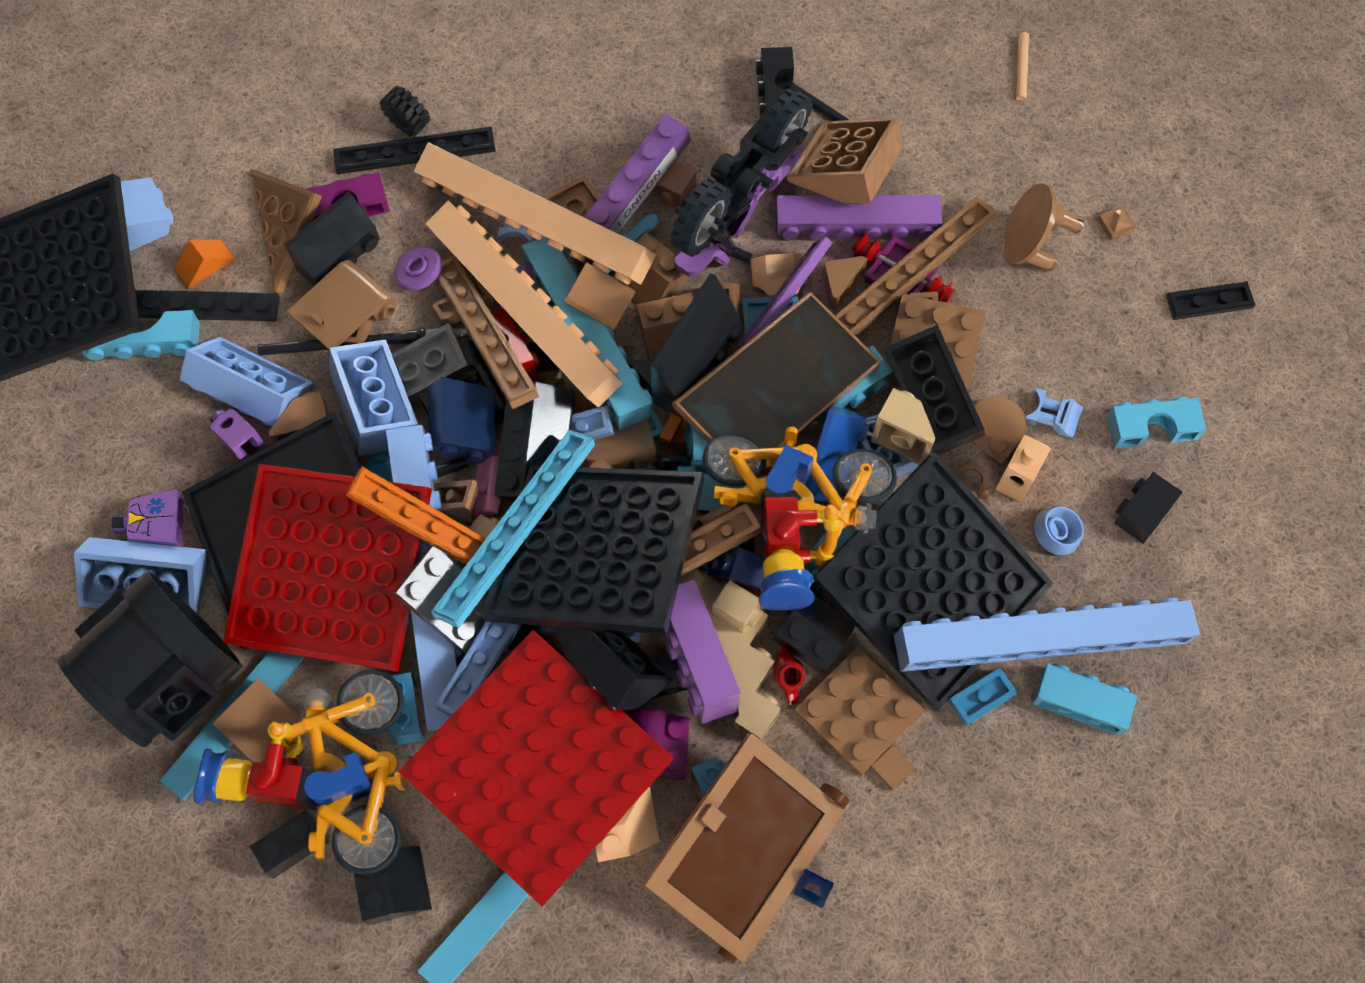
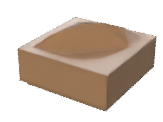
[1098,206,1136,240]

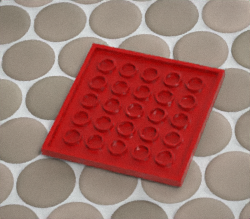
[223,464,432,672]
[398,630,674,907]

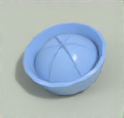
[1034,507,1084,555]

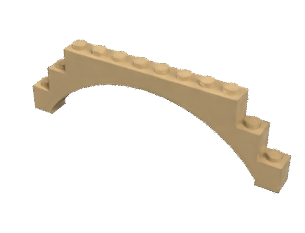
[469,514,781,741]

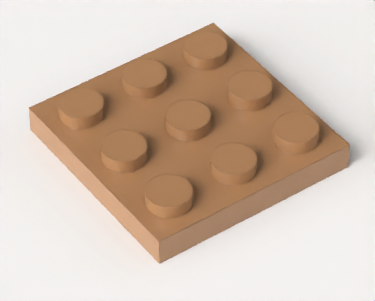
[886,293,986,391]
[794,646,925,776]

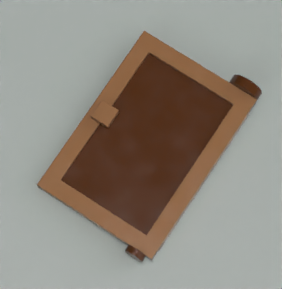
[642,733,849,964]

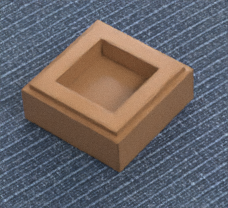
[870,745,915,790]

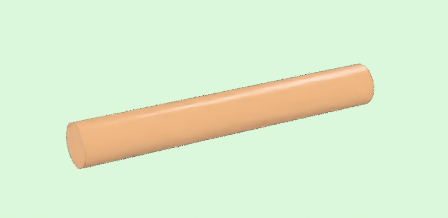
[1016,32,1029,101]

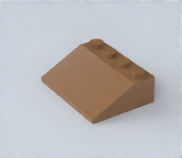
[787,117,904,205]

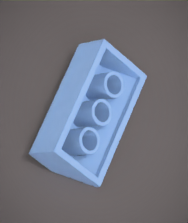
[180,337,314,427]
[329,340,418,456]
[74,537,207,613]

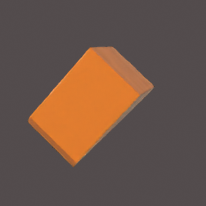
[174,239,235,289]

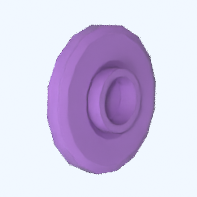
[394,246,443,291]

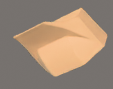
[750,253,808,296]

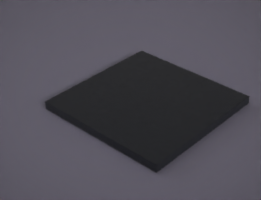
[182,411,361,650]

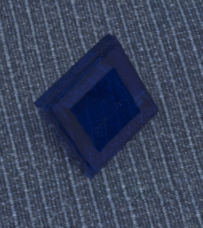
[793,869,834,908]

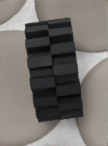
[379,86,430,137]

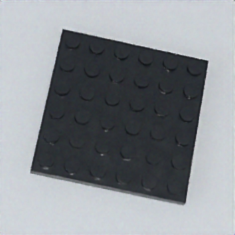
[0,173,140,382]
[813,452,1053,711]
[482,465,704,635]

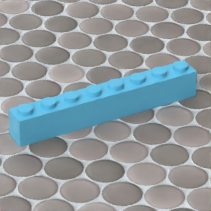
[522,237,653,431]

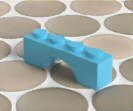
[81,310,200,361]

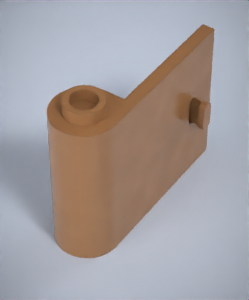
[287,260,397,351]
[574,401,658,469]

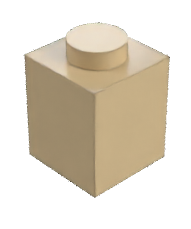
[712,580,762,633]

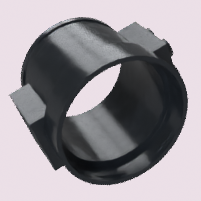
[57,570,243,747]

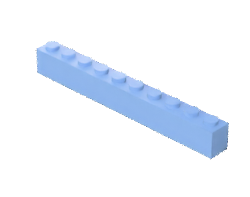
[386,425,463,732]
[894,598,1200,672]

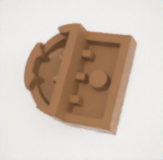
[972,397,1027,465]

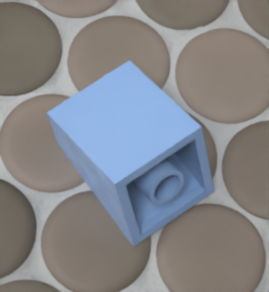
[121,177,173,251]

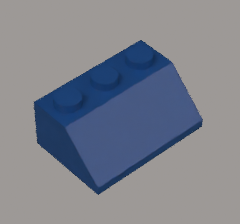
[808,405,870,502]

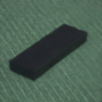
[1166,281,1255,320]

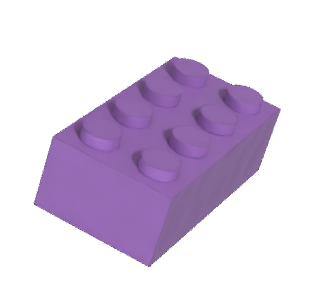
[665,580,741,724]

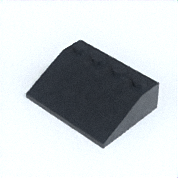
[650,273,741,419]

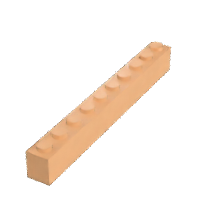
[414,142,656,285]
[425,200,623,408]

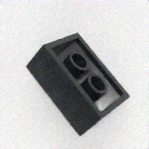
[285,192,380,286]

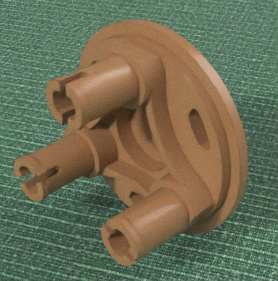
[1004,183,1085,271]

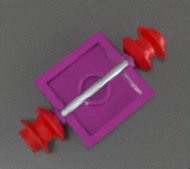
[852,234,955,303]

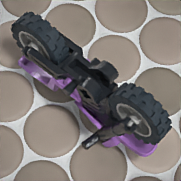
[670,88,813,277]

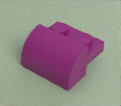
[625,709,690,780]

